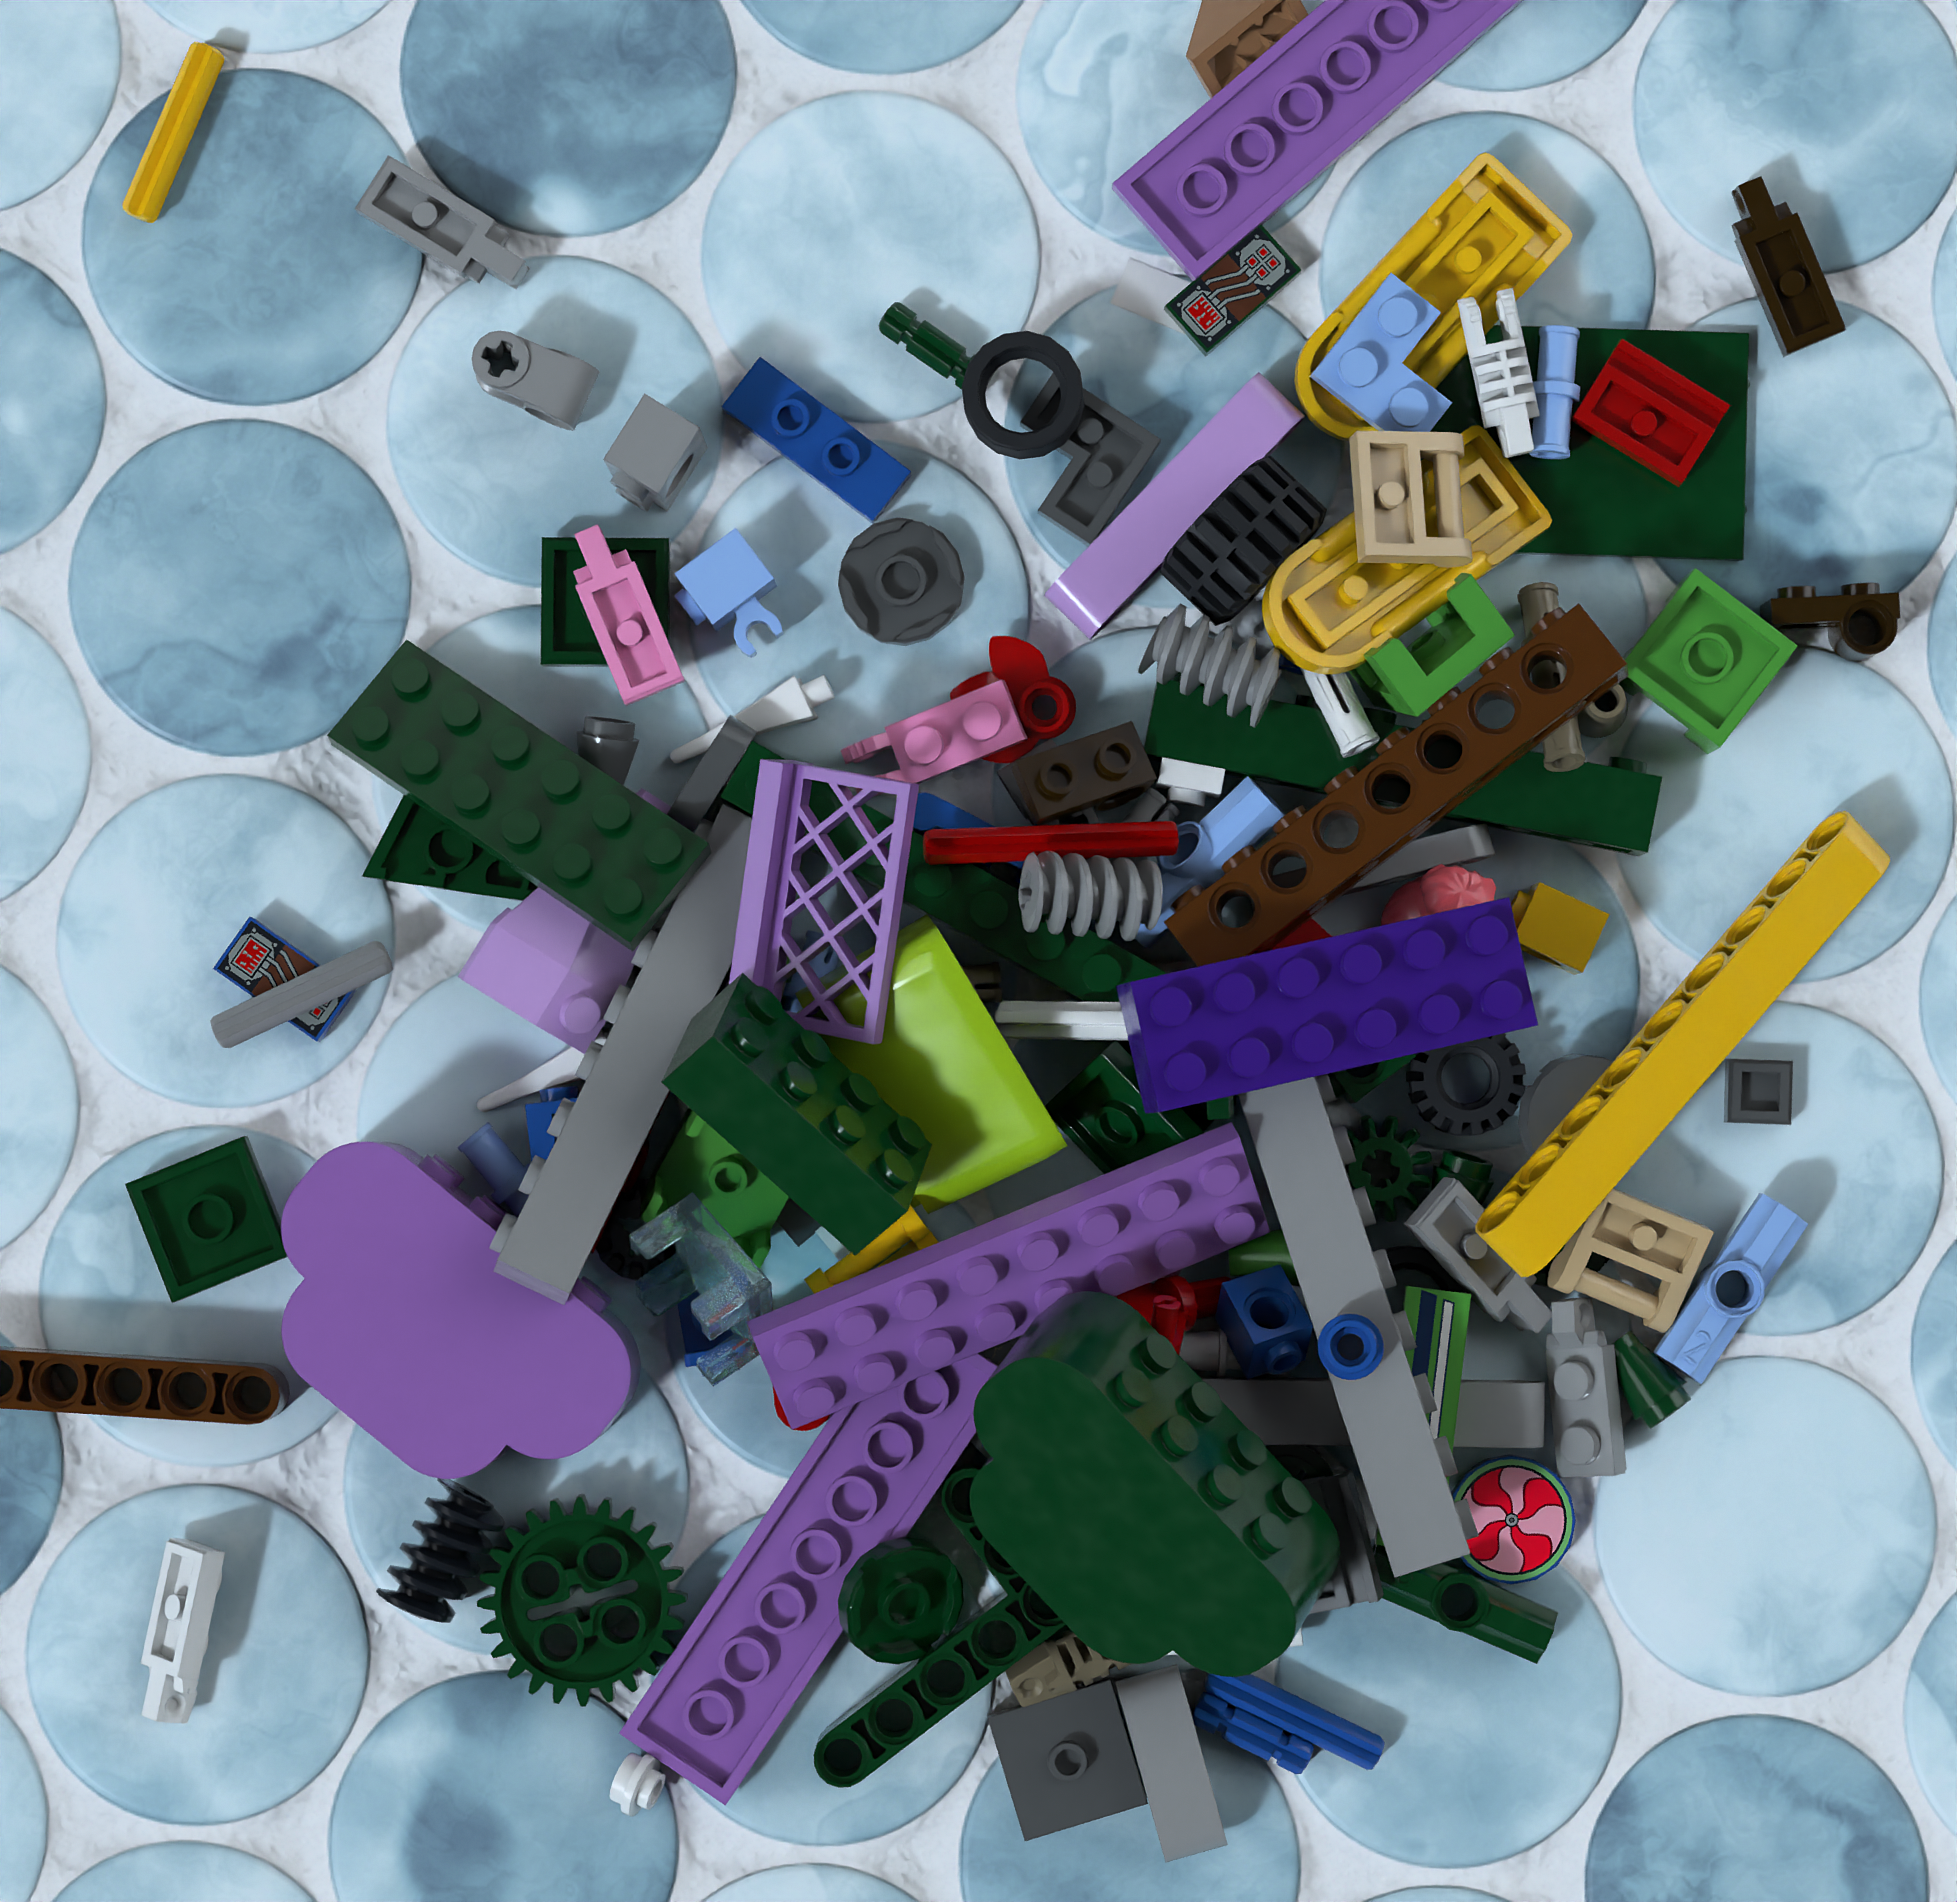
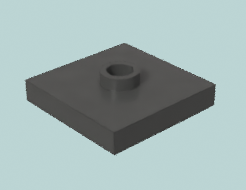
[987,1677,1148,1841]

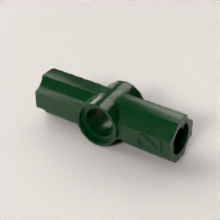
[1372,1543,1558,1664]

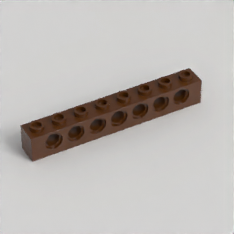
[1164,603,1629,967]

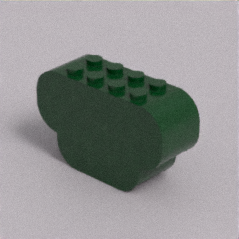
[970,1291,1340,1677]

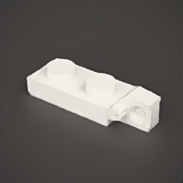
[141,1538,225,1724]

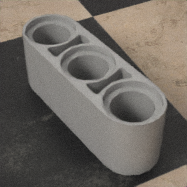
[1115,1664,1228,1862]

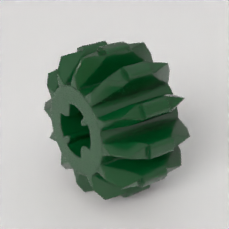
[1344,1115,1432,1222]

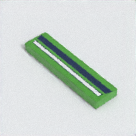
[1374,1286,1471,1546]

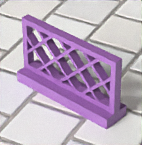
[729,759,919,1044]

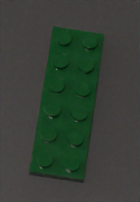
[327,639,712,951]

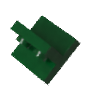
[1045,1040,1214,1174]

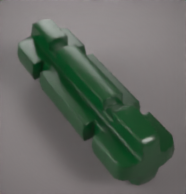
[878,302,993,389]

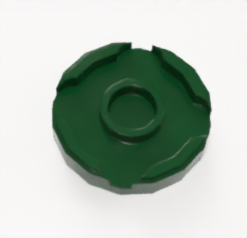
[838,1537,964,1665]

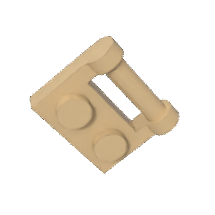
[1349,431,1472,568]
[1547,1188,1714,1333]

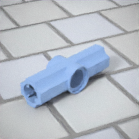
[1135,776,1286,948]
[1653,1193,1808,1384]

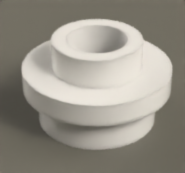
[610,1752,665,1817]

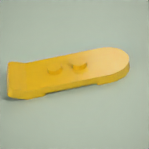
[1294,152,1573,441]
[1262,425,1552,674]

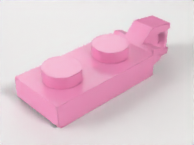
[573,524,685,706]

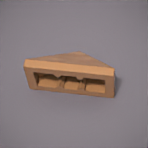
[1186,0,1308,99]

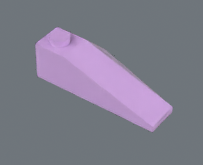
[458,788,671,1054]

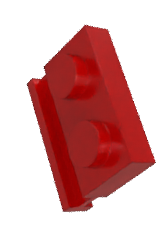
[1571,339,1730,487]

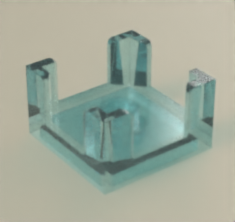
[629,1192,773,1387]

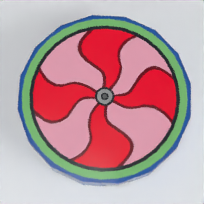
[1451,1454,1576,1585]

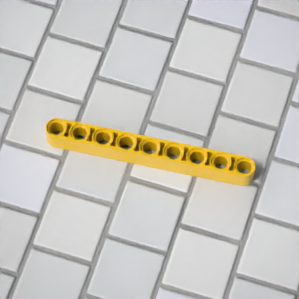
[1475,811,1890,1277]

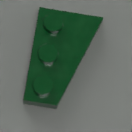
[362,795,538,901]

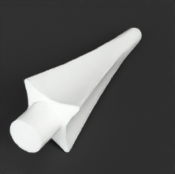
[670,675,835,763]
[477,1027,610,1112]

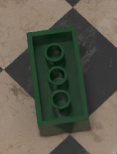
[661,973,932,1255]

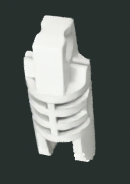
[1457,288,1540,458]

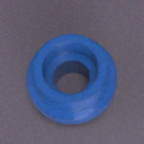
[1318,1314,1384,1380]

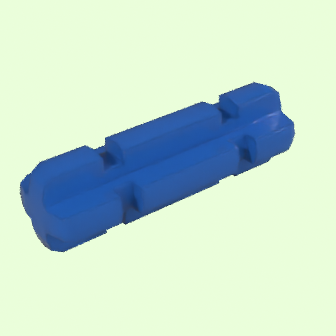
[1191,1692,1314,1774]

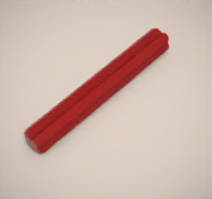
[923,821,1179,865]

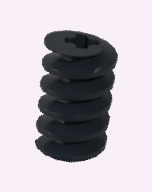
[376,1478,506,1623]

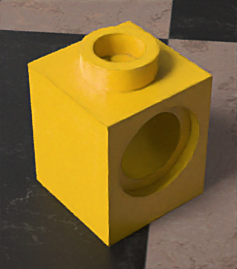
[1511,882,1610,975]

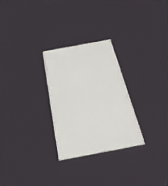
[1110,257,1191,335]

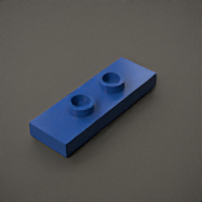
[721,357,911,524]

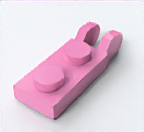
[841,680,1028,797]

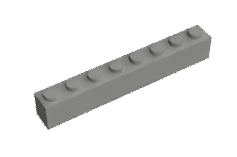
[489,804,752,1305]
[1238,1074,1479,1577]

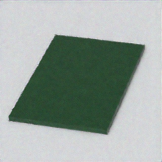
[1421,325,1750,561]

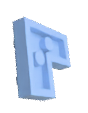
[1309,273,1452,432]

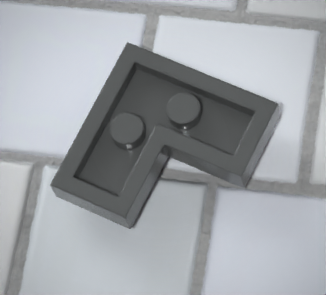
[1020,373,1161,546]

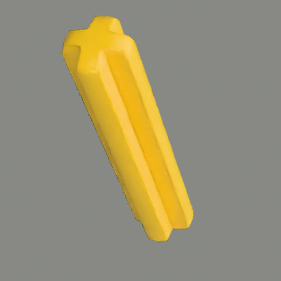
[122,42,224,223]

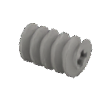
[1137,603,1282,728]
[1019,850,1163,941]

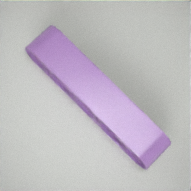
[1044,372,1305,639]

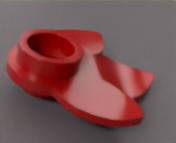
[950,636,1076,763]

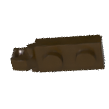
[1731,176,1846,357]

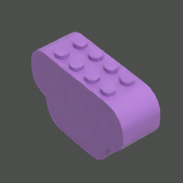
[281,1142,641,1479]

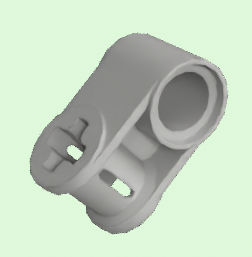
[471,330,599,431]

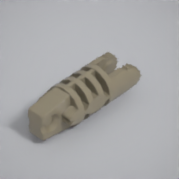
[1005,1629,1131,1707]

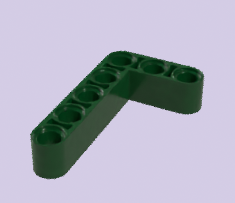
[814,1464,1066,1788]

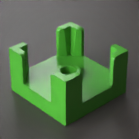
[1618,568,1798,754]
[1349,573,1515,717]
[641,1107,789,1275]

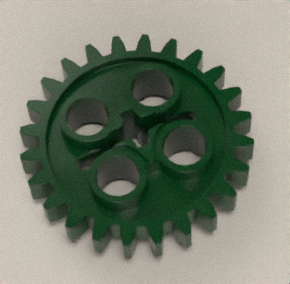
[477,1494,688,1707]

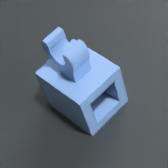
[674,528,783,658]

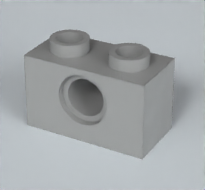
[603,393,708,512]

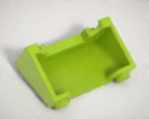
[795,914,1068,1214]

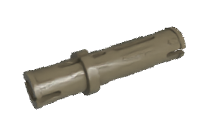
[1517,582,1586,772]

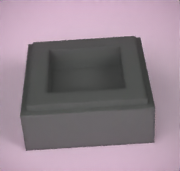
[1724,1059,1793,1125]

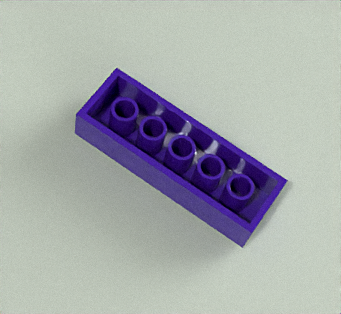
[1116,897,1538,1114]

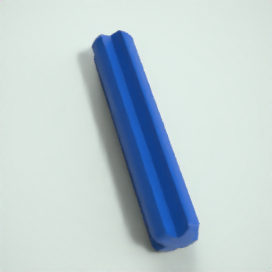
[1204,1673,1385,1770]

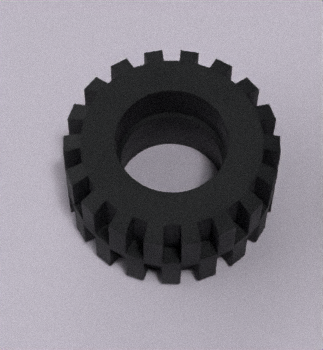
[1160,456,1327,626]

